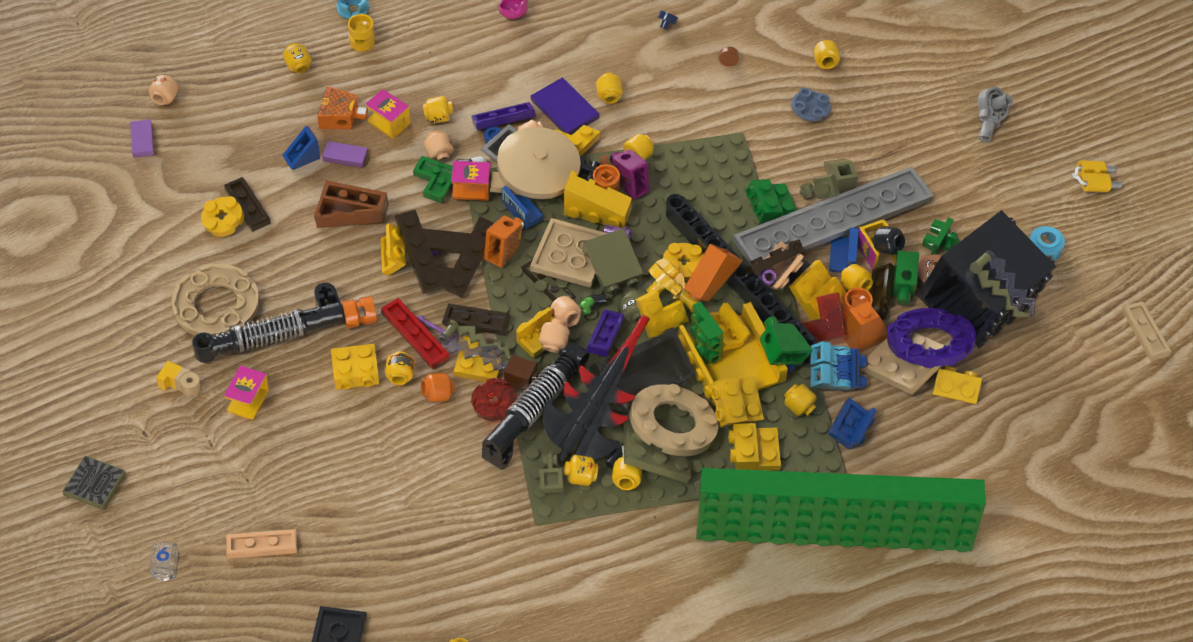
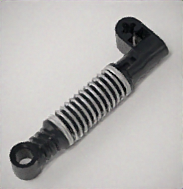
[192,283,345,363]
[482,341,590,470]

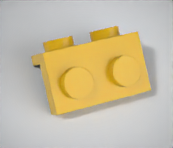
[380,223,406,276]
[710,303,750,351]
[516,307,554,359]
[933,366,982,405]

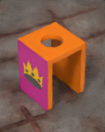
[451,161,491,201]

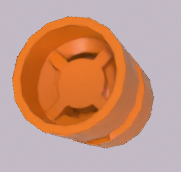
[593,164,620,192]
[842,288,873,324]
[342,296,377,329]

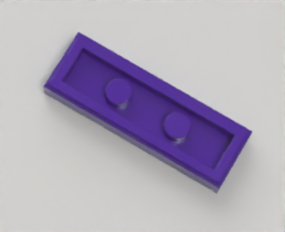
[471,102,536,130]
[586,309,625,357]

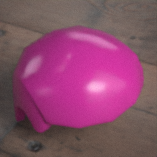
[498,0,528,20]

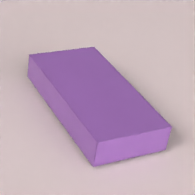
[130,119,154,158]
[322,141,368,168]

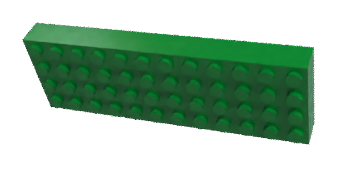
[696,468,986,552]

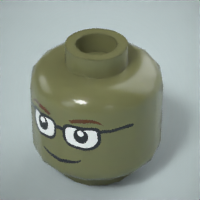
[621,290,645,323]

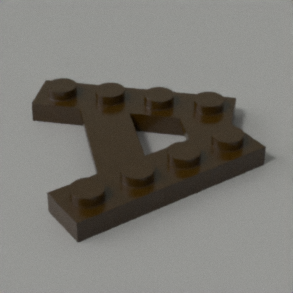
[395,209,494,298]

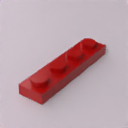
[381,298,450,369]

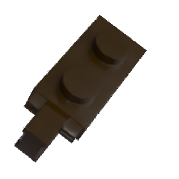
[745,239,805,275]
[870,263,895,319]

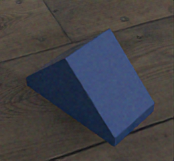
[282,126,320,170]

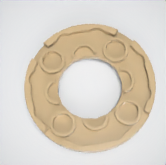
[172,264,259,337]
[629,384,718,456]

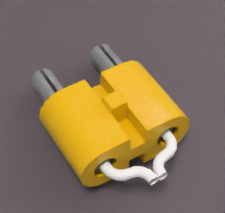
[1072,160,1122,192]

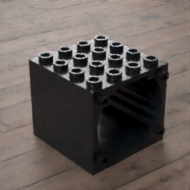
[917,210,1056,349]

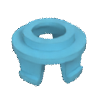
[337,0,369,19]
[1030,226,1065,261]

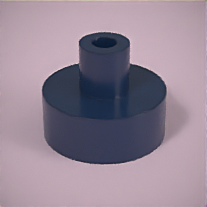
[658,10,678,30]

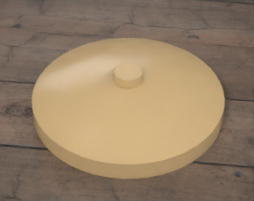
[497,127,580,199]

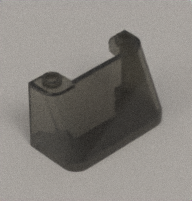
[588,327,696,415]

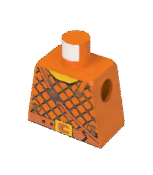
[317,87,368,129]
[484,216,524,268]

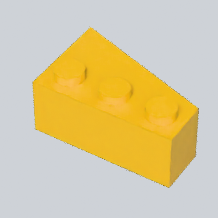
[564,170,632,228]

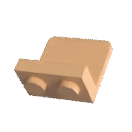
[755,241,804,290]

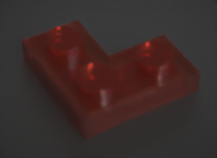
[802,292,848,342]

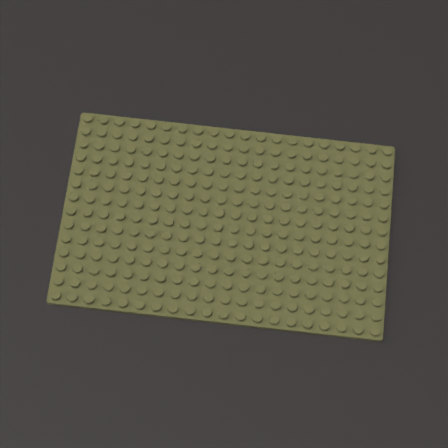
[468,133,845,526]

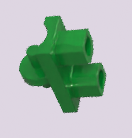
[922,217,960,255]

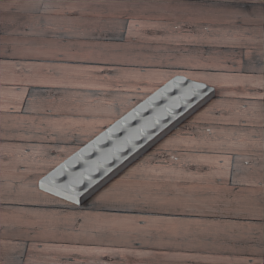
[733,167,934,266]

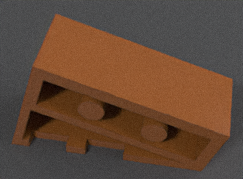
[314,180,389,228]

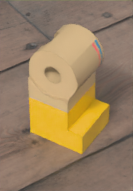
[156,361,201,398]

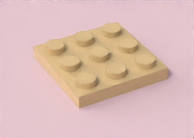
[530,218,607,288]
[860,332,944,395]

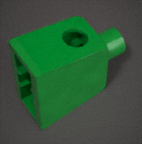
[892,250,919,305]
[760,316,813,365]

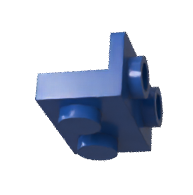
[828,398,877,449]

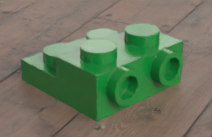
[746,179,797,223]
[690,301,724,365]

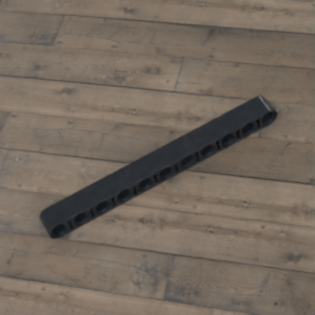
[666,194,818,363]

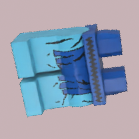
[811,341,867,392]

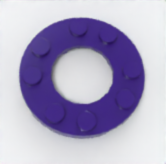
[887,308,976,368]

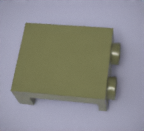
[582,228,643,294]

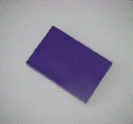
[530,77,599,135]

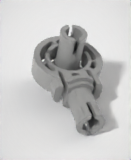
[978,86,1013,142]

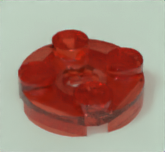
[471,378,516,421]

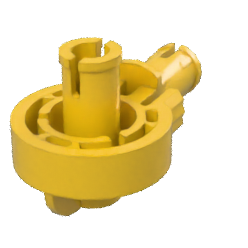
[646,259,698,312]

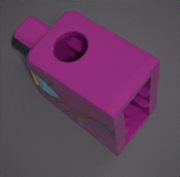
[610,150,650,200]

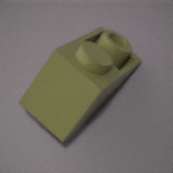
[824,158,858,194]

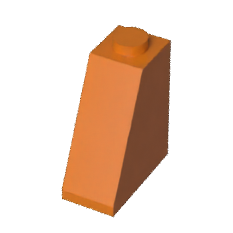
[684,244,743,302]
[844,301,888,353]

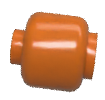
[421,373,455,402]

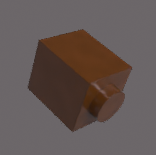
[504,355,539,390]

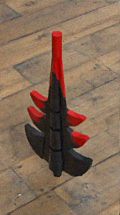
[543,315,650,463]

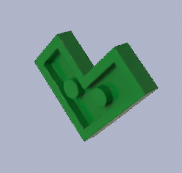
[413,156,453,203]

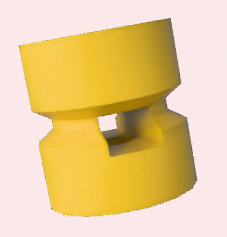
[348,14,375,52]

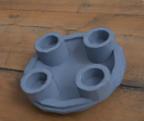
[791,87,831,121]

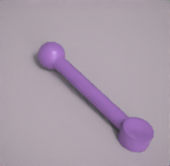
[417,315,456,341]

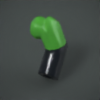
[579,294,606,315]

